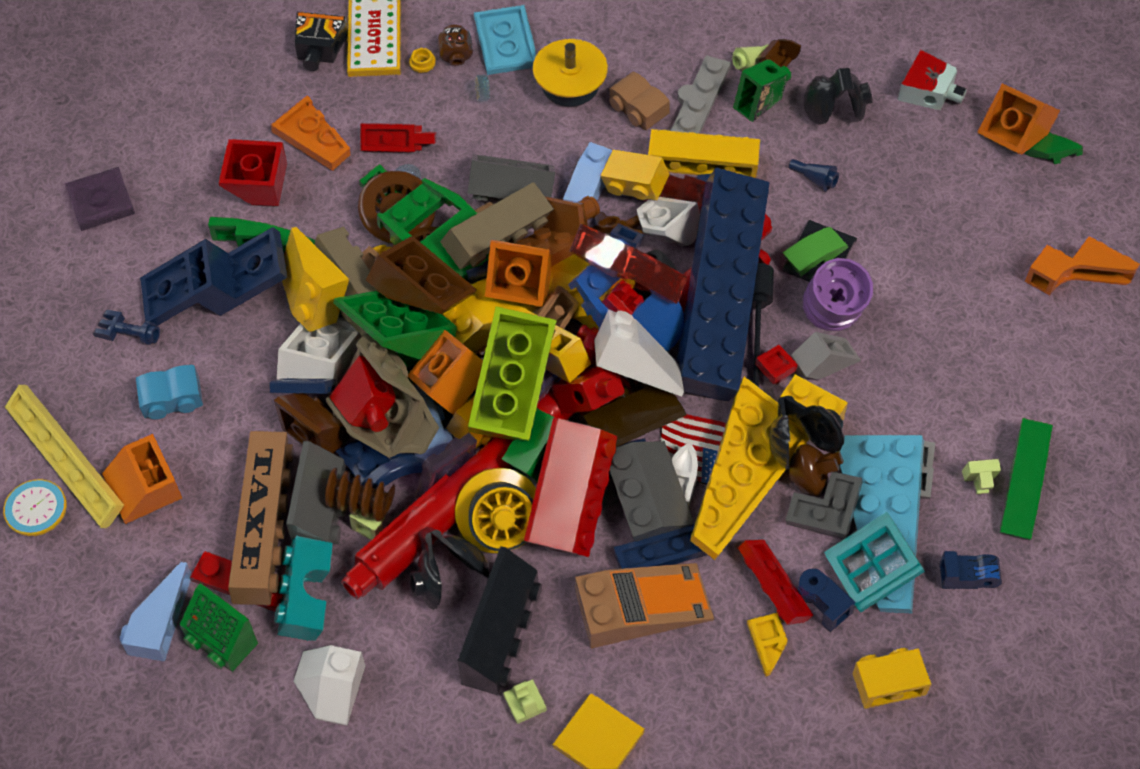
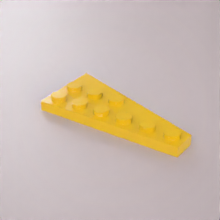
[690,376,809,560]

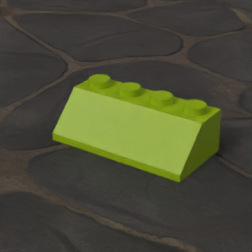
[468,306,556,441]

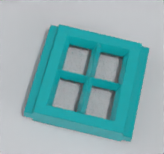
[824,512,925,613]

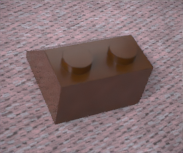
[274,393,350,454]

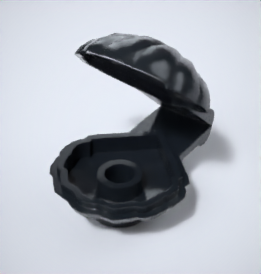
[804,68,873,125]
[769,396,845,470]
[410,527,490,610]

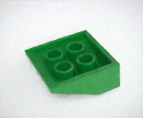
[333,291,457,360]

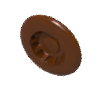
[358,171,436,243]

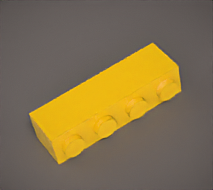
[648,129,760,178]

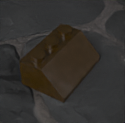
[577,381,687,447]

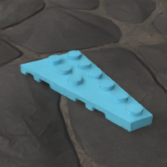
[840,435,924,613]

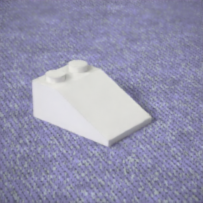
[595,309,684,396]
[277,317,361,394]

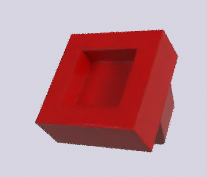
[602,279,644,315]
[755,344,798,385]

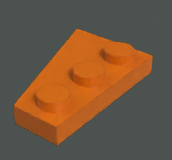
[271,95,351,171]

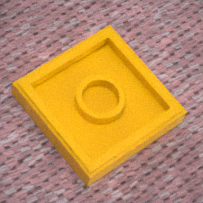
[553,693,645,769]

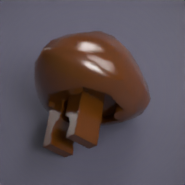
[789,444,844,497]

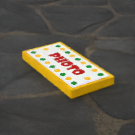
[347,0,401,77]

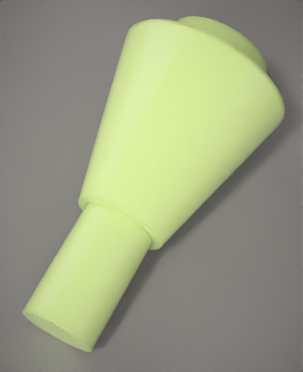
[732,44,769,71]

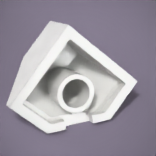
[637,197,700,246]
[294,645,365,726]

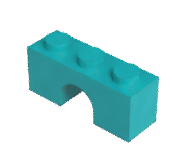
[274,536,333,641]

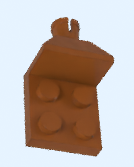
[514,196,600,266]

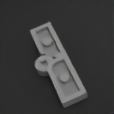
[671,55,731,134]

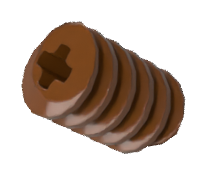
[325,468,395,522]

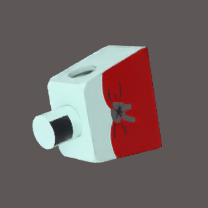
[898,50,967,110]

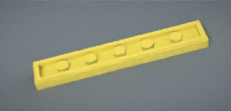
[5,385,124,528]

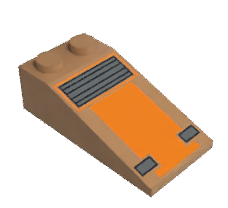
[575,563,714,649]

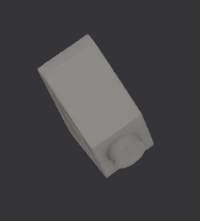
[791,332,861,380]

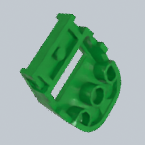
[377,178,489,280]

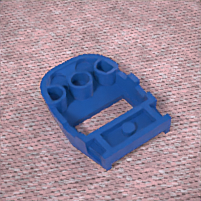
[568,238,684,352]

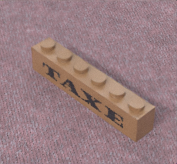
[229,431,294,605]

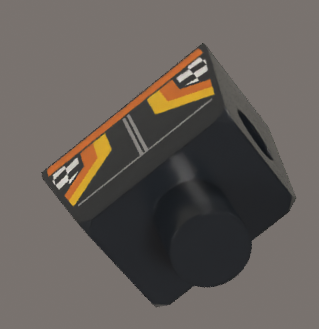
[295,11,348,71]

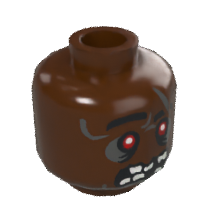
[437,25,473,66]

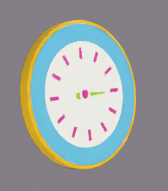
[3,479,67,536]

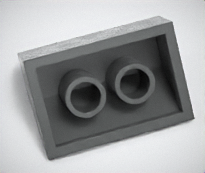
[467,154,555,201]
[287,441,351,549]
[610,441,695,542]

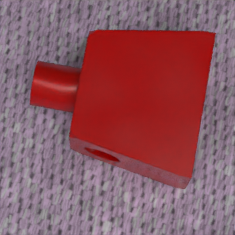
[330,356,396,432]
[551,362,625,413]

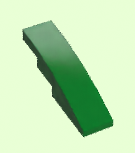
[208,217,315,253]
[999,418,1053,540]

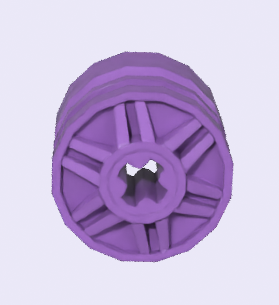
[803,258,873,331]

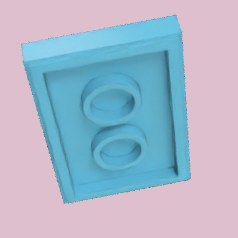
[474,5,537,75]

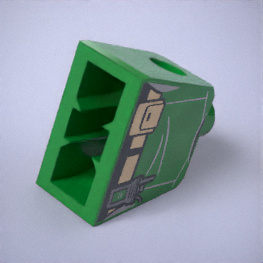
[733,59,792,122]

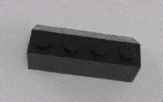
[458,546,542,696]

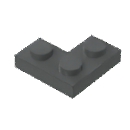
[785,472,863,538]

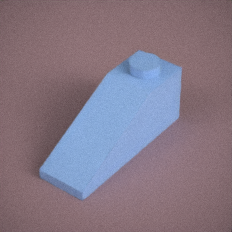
[563,142,612,202]
[120,562,192,661]

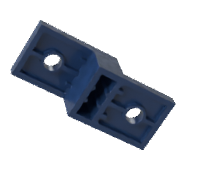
[140,227,288,326]

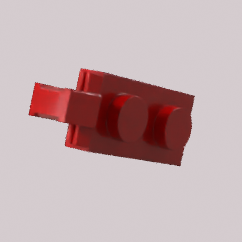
[360,123,436,152]

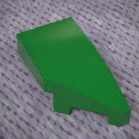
[1023,133,1084,164]

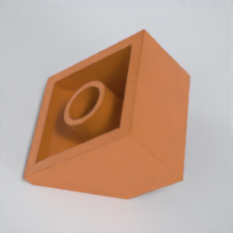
[977,83,1060,155]
[485,240,552,307]
[408,330,483,415]

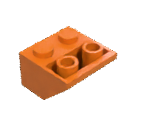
[102,434,182,524]

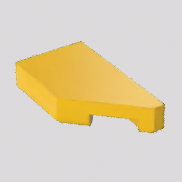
[747,613,788,677]

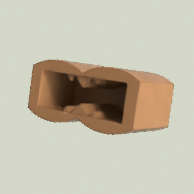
[609,72,670,130]

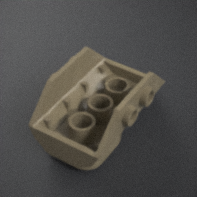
[326,333,439,458]

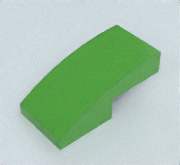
[783,227,848,277]

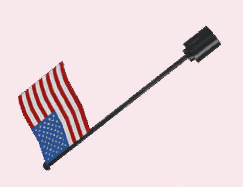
[661,263,774,485]

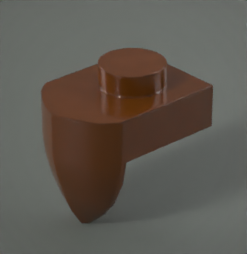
[758,39,801,67]

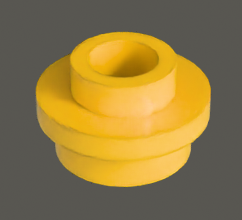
[409,48,436,73]

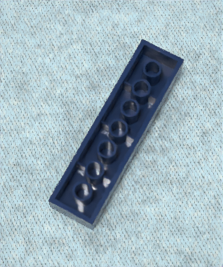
[676,168,770,402]

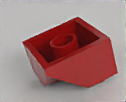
[219,139,287,206]

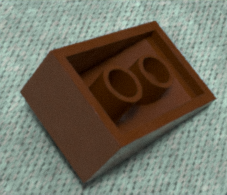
[366,236,477,314]

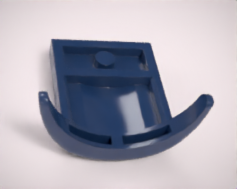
[336,439,440,489]

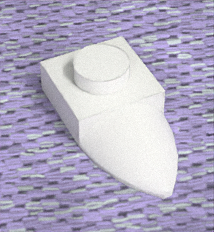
[671,442,698,506]

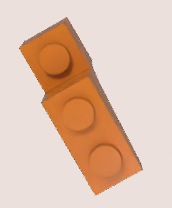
[1025,236,1140,296]

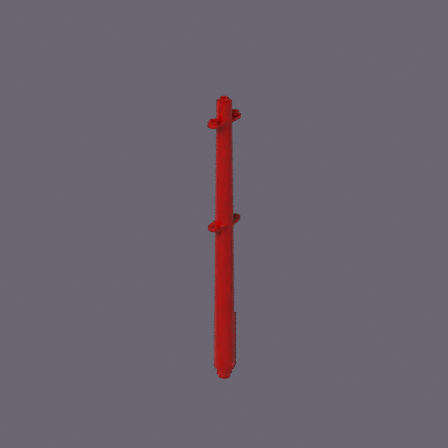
[341,214,772,600]

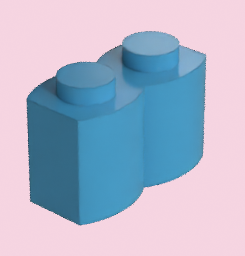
[136,365,203,420]

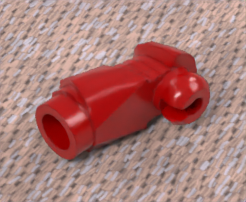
[576,325,599,369]

